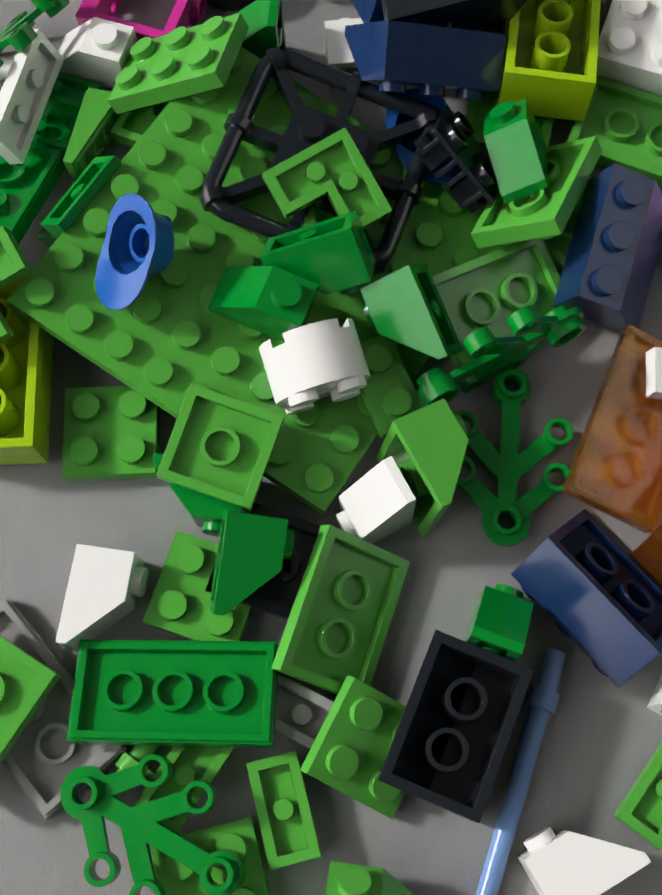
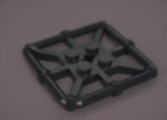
[199,47,440,276]

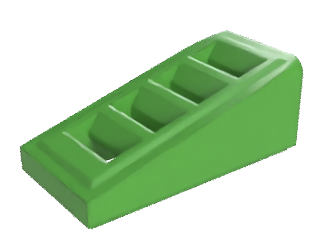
[63,87,119,183]

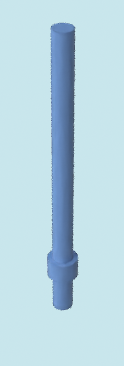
[475,648,566,895]

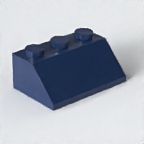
[345,20,506,100]
[553,163,662,337]
[511,509,662,688]

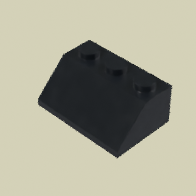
[378,630,534,823]

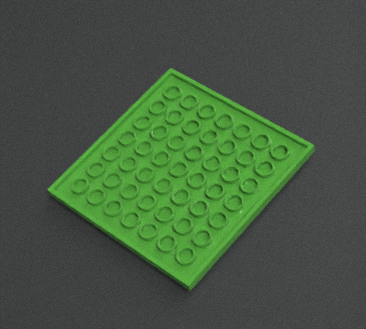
[7,46,503,516]

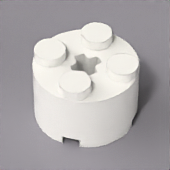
[259,318,371,415]

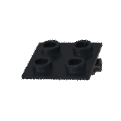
[414,105,498,214]

